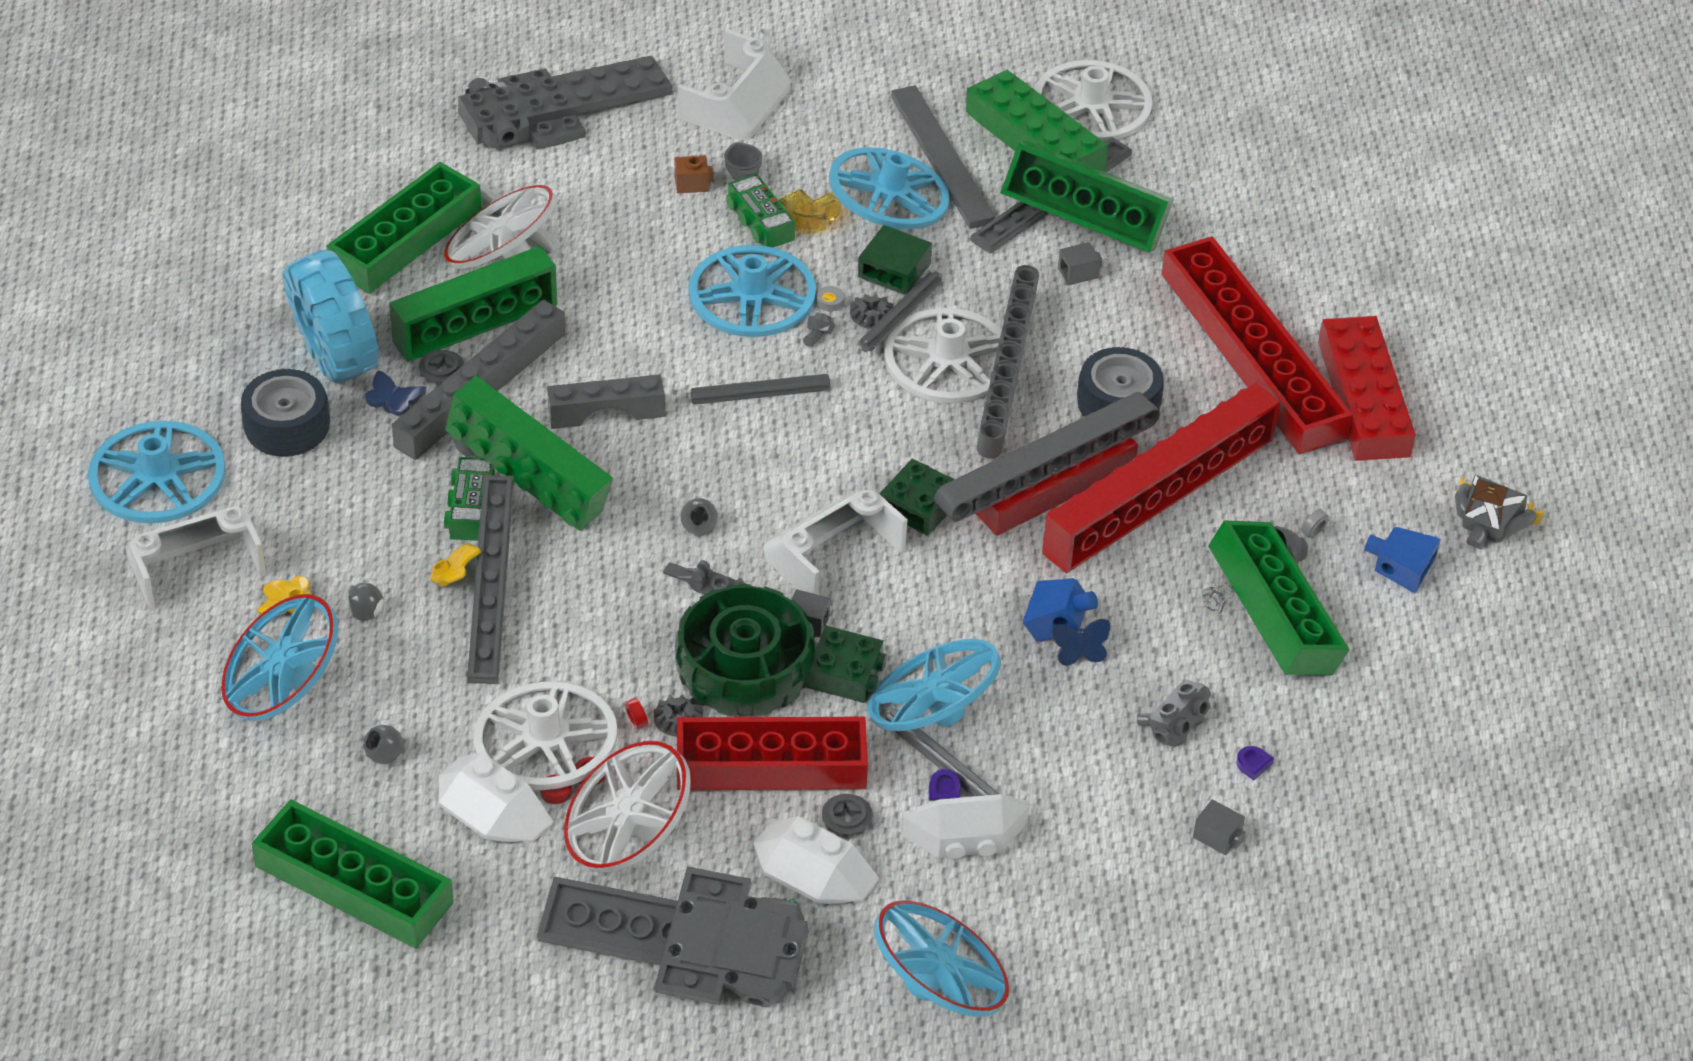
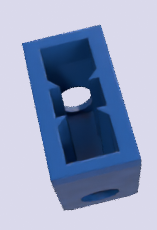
[1364,527,1441,593]
[1023,578,1098,642]

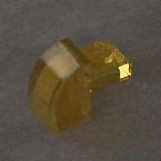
[779,189,841,234]

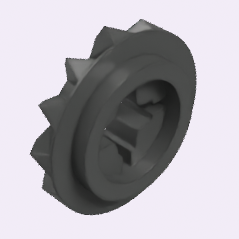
[850,293,893,328]
[419,350,464,386]
[654,693,703,736]
[822,794,873,838]

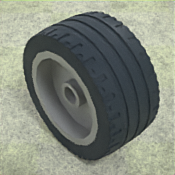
[1077,347,1164,417]
[241,369,330,457]

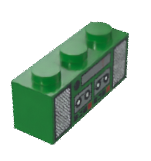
[726,173,795,248]
[444,457,495,541]

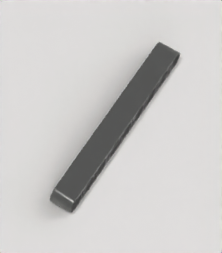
[976,265,1039,458]
[934,392,1160,522]

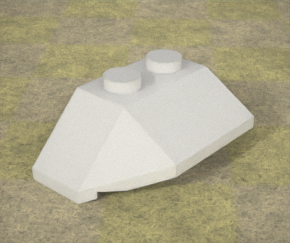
[439,753,554,844]
[901,794,1029,859]
[754,816,879,904]

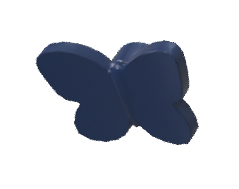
[365,371,426,416]
[1052,619,1110,666]

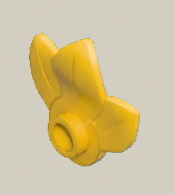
[430,543,482,587]
[257,575,311,614]

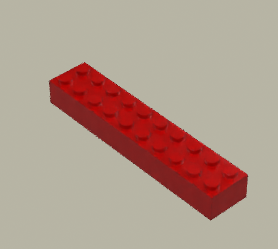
[1161,236,1353,455]
[1042,382,1280,574]

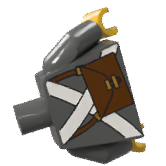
[1454,474,1545,549]

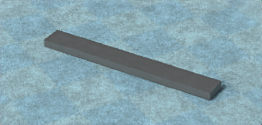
[891,85,995,229]
[970,137,1132,254]
[467,476,514,684]

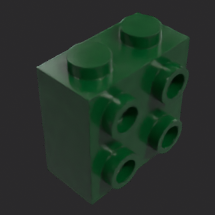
[858,225,932,295]
[880,458,955,536]
[806,625,887,703]

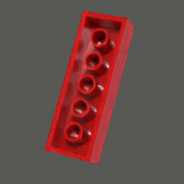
[1318,316,1416,461]
[976,437,1138,536]
[677,716,868,790]

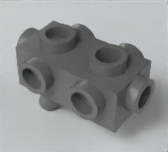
[1137,679,1211,747]

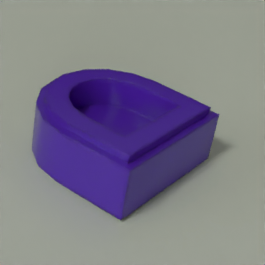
[1236,746,1274,781]
[928,769,961,801]

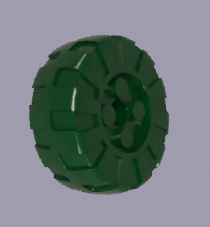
[675,584,815,717]

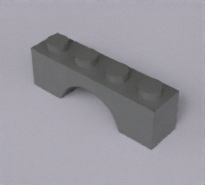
[547,374,665,429]

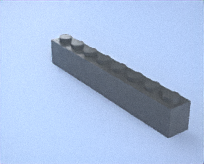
[391,300,565,460]

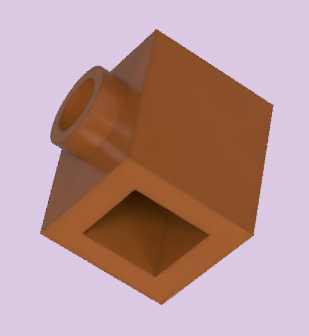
[674,155,714,194]

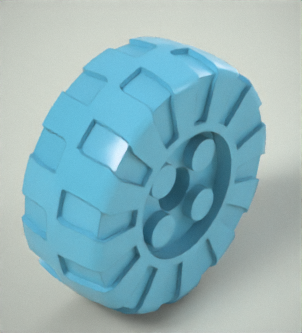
[283,250,379,383]

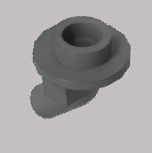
[803,312,835,346]

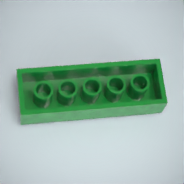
[966,69,1108,171]
[1000,141,1174,252]
[326,162,482,294]
[389,246,557,362]
[445,375,613,531]
[1208,520,1350,675]
[252,799,454,949]

